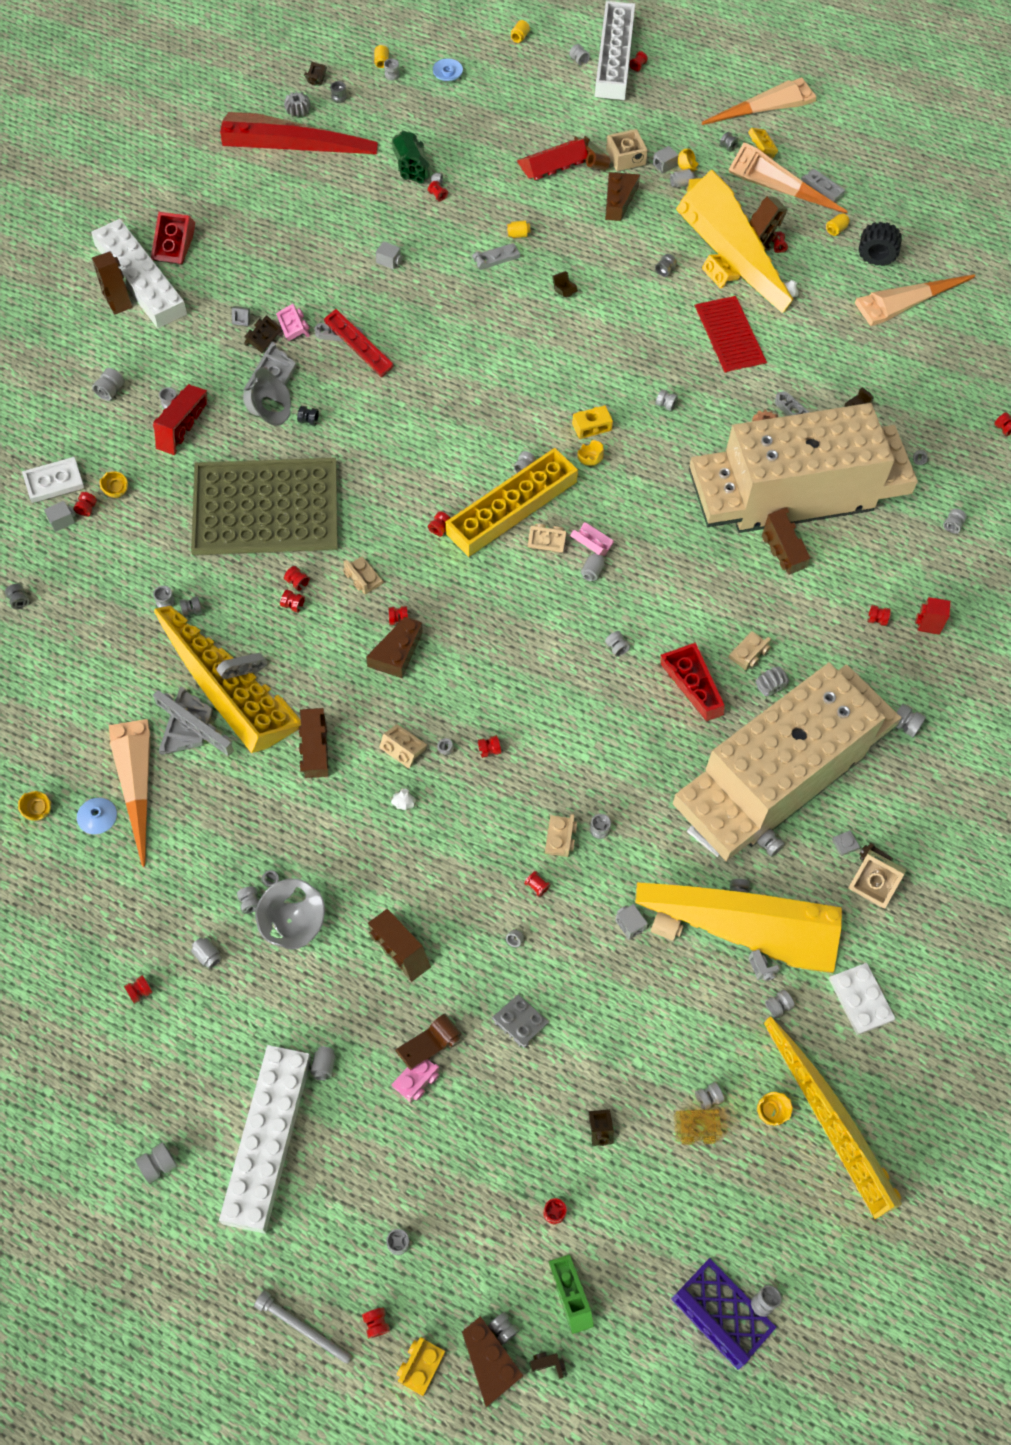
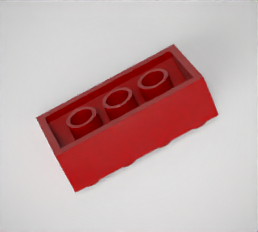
[517,139,588,180]

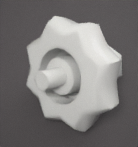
[785,280,799,298]
[391,789,416,810]

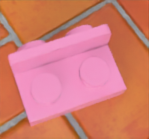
[276,304,310,341]
[570,523,614,556]
[392,1060,439,1103]

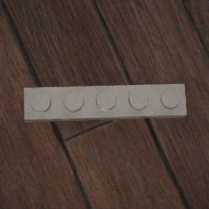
[153,690,234,756]

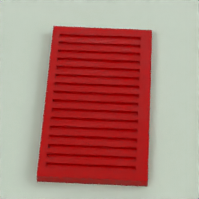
[694,296,767,373]

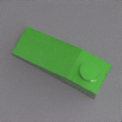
[548,1254,594,1334]

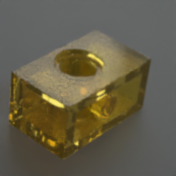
[673,1109,722,1145]

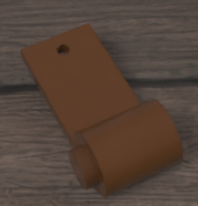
[574,136,611,171]
[395,1014,462,1071]

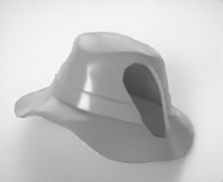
[243,367,291,426]
[255,878,325,949]

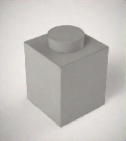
[653,146,678,174]
[376,241,402,269]
[44,501,75,532]

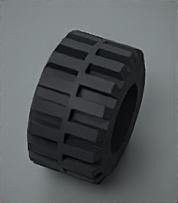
[858,222,902,266]

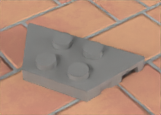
[244,342,296,391]
[159,686,213,755]

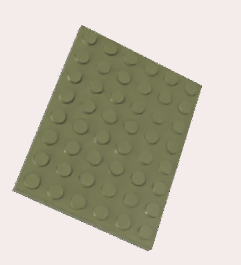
[191,458,338,555]

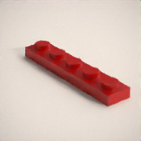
[324,309,394,378]

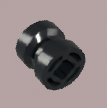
[297,405,319,426]

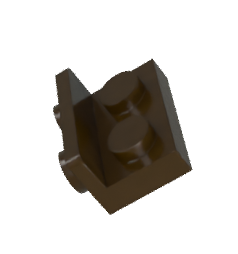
[244,315,282,353]

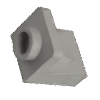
[748,950,780,981]

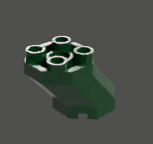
[392,131,430,184]

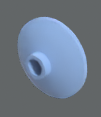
[433,59,463,81]
[77,798,117,834]

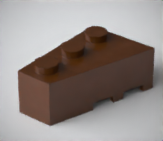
[605,172,640,221]
[749,196,788,251]
[92,251,133,315]
[762,507,811,575]
[366,617,423,678]
[299,708,329,778]
[368,909,431,982]
[462,1316,523,1408]

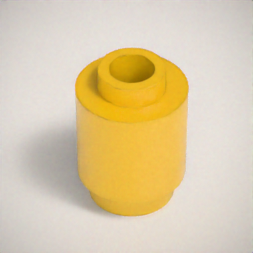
[511,20,530,43]
[374,45,389,68]
[826,213,850,236]
[507,220,530,238]

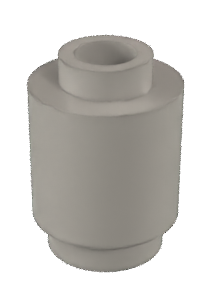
[670,169,694,188]
[581,553,605,581]
[191,938,222,969]
[310,1046,336,1081]

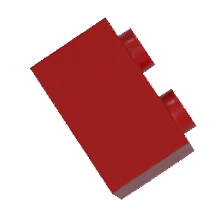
[915,597,951,635]

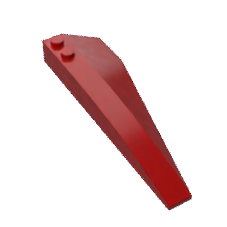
[220,112,378,154]

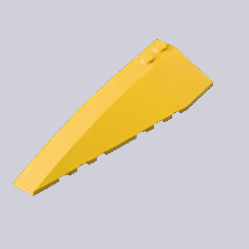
[676,170,793,313]
[154,606,301,753]
[635,882,842,973]
[764,1017,902,1219]

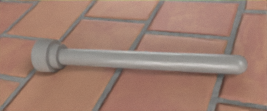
[254,1290,351,1363]

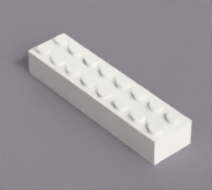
[595,1,635,100]
[91,219,187,328]
[219,1045,311,1234]

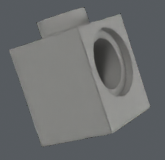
[615,904,648,940]

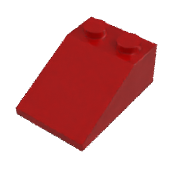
[151,211,196,265]

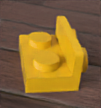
[748,128,778,160]
[702,254,740,288]
[397,1337,445,1396]

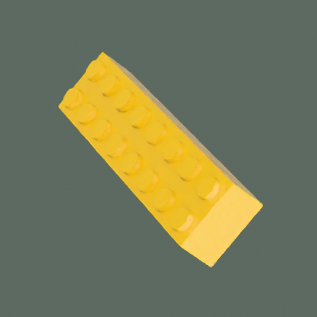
[446,448,578,557]

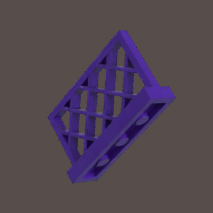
[671,1258,777,1370]

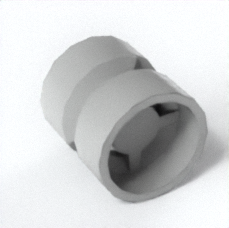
[92,368,125,401]
[896,703,926,738]
[135,1142,177,1184]

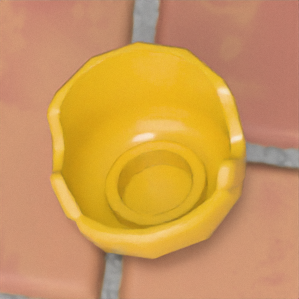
[678,148,699,172]
[577,440,604,466]
[100,471,128,498]
[18,791,51,821]
[757,1092,793,1126]

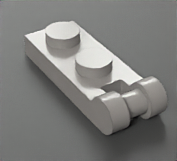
[801,169,845,203]
[472,243,520,270]

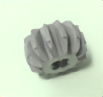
[284,91,311,117]
[755,667,790,696]

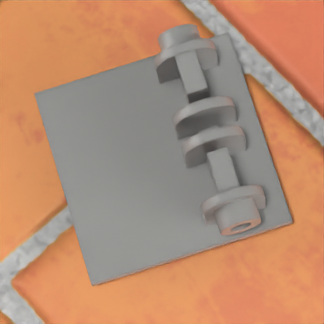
[492,994,549,1048]

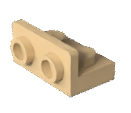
[527,524,567,553]
[343,556,383,595]
[728,631,771,670]
[379,724,427,768]
[545,814,577,857]

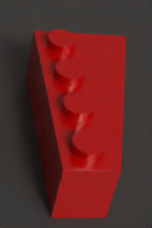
[153,384,207,455]
[660,642,725,721]

